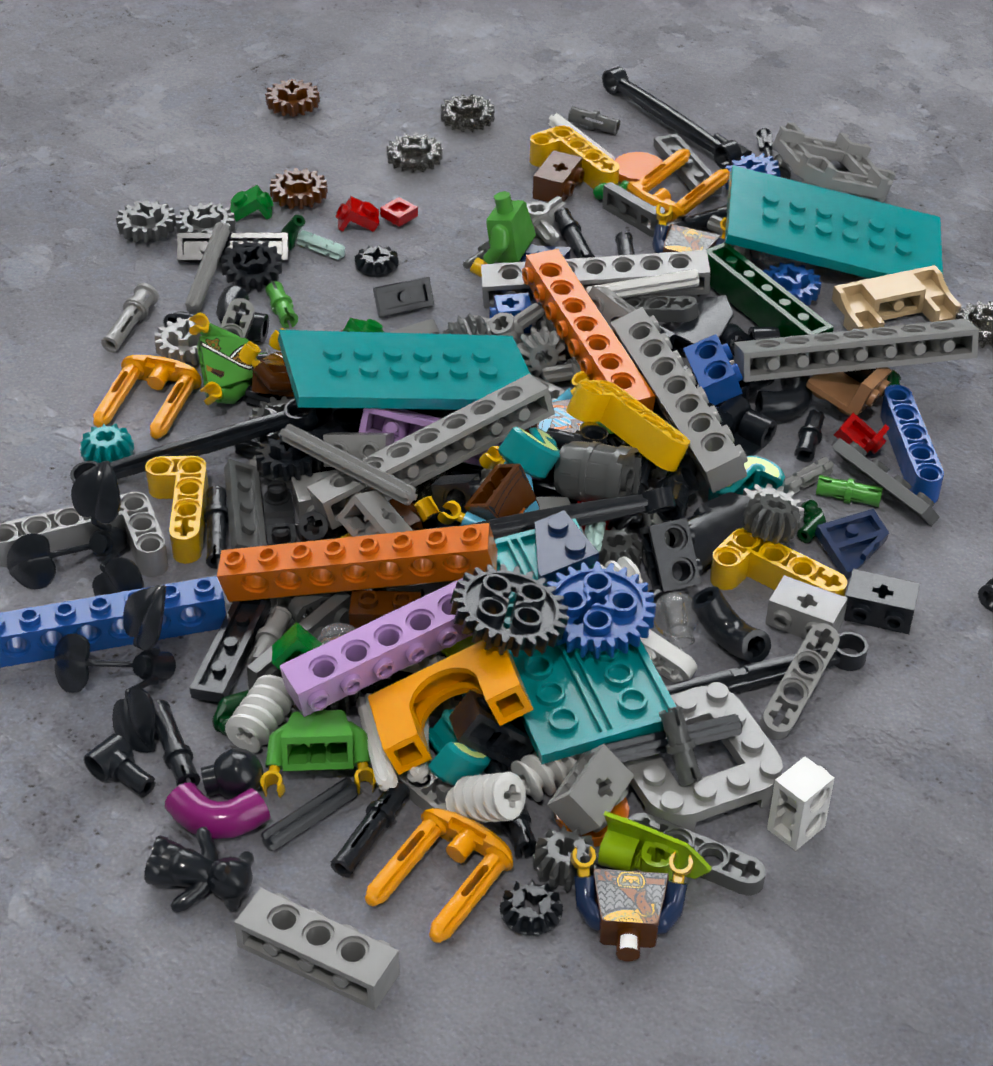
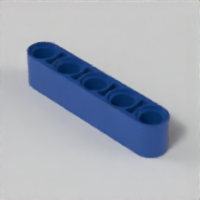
[880,385,944,503]

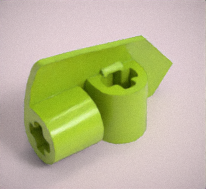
[598,811,712,880]

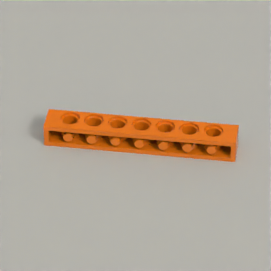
[522,249,655,411]
[217,523,498,602]

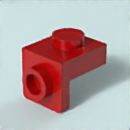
[336,196,379,232]
[834,412,890,454]

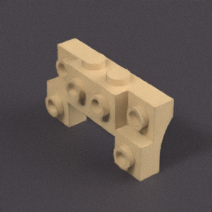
[832,265,961,330]

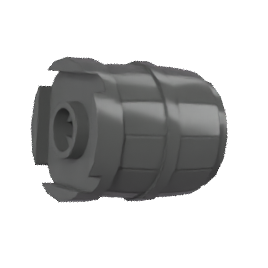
[554,441,642,502]

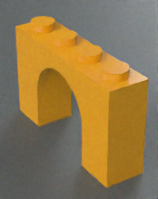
[367,641,534,775]

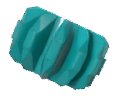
[80,423,135,463]

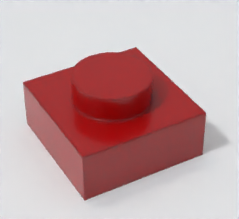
[380,197,418,227]

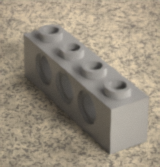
[234,888,400,1011]

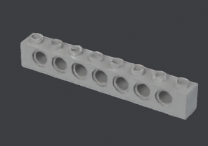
[481,250,710,308]
[610,307,748,493]
[734,319,979,382]
[307,374,555,530]

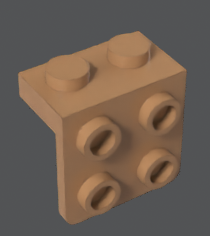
[806,367,892,416]

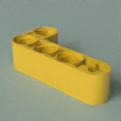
[530,126,619,189]
[566,380,690,472]
[145,456,209,564]
[710,528,847,597]

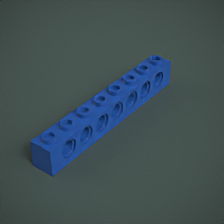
[0,576,226,668]

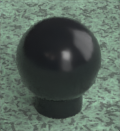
[201,748,263,799]

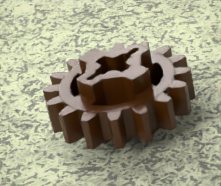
[265,79,320,117]
[269,168,328,210]

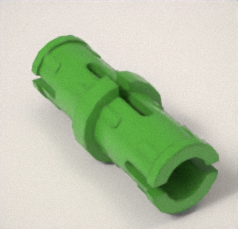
[266,281,298,328]
[816,475,883,507]

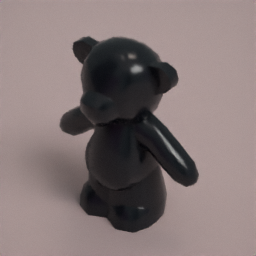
[144,827,254,913]

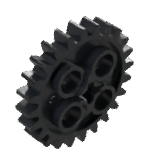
[450,564,569,657]

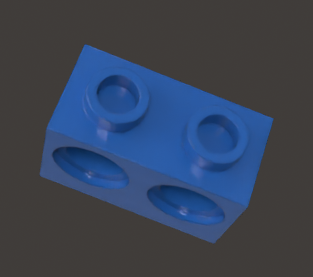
[683,334,744,406]

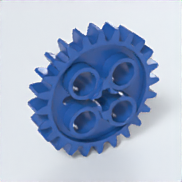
[547,561,656,659]

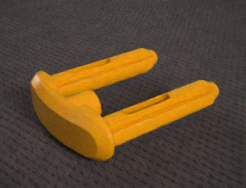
[627,149,730,222]
[93,355,202,439]
[365,808,513,943]

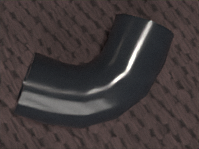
[216,286,269,343]
[755,375,812,421]
[689,586,771,663]

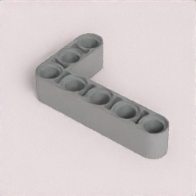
[0,492,168,577]

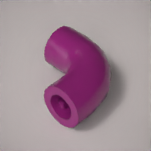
[164,782,270,839]

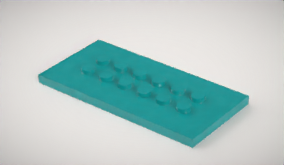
[725,165,943,278]
[278,330,530,410]
[456,518,677,765]

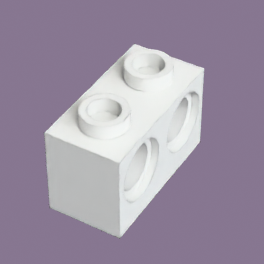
[767,757,834,851]

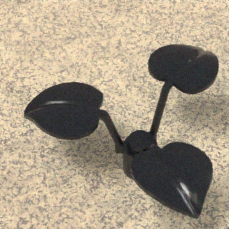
[7,461,144,596]
[54,585,176,753]

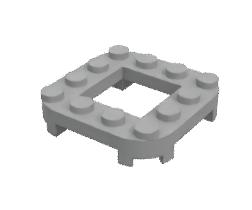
[772,122,896,202]
[623,682,783,832]

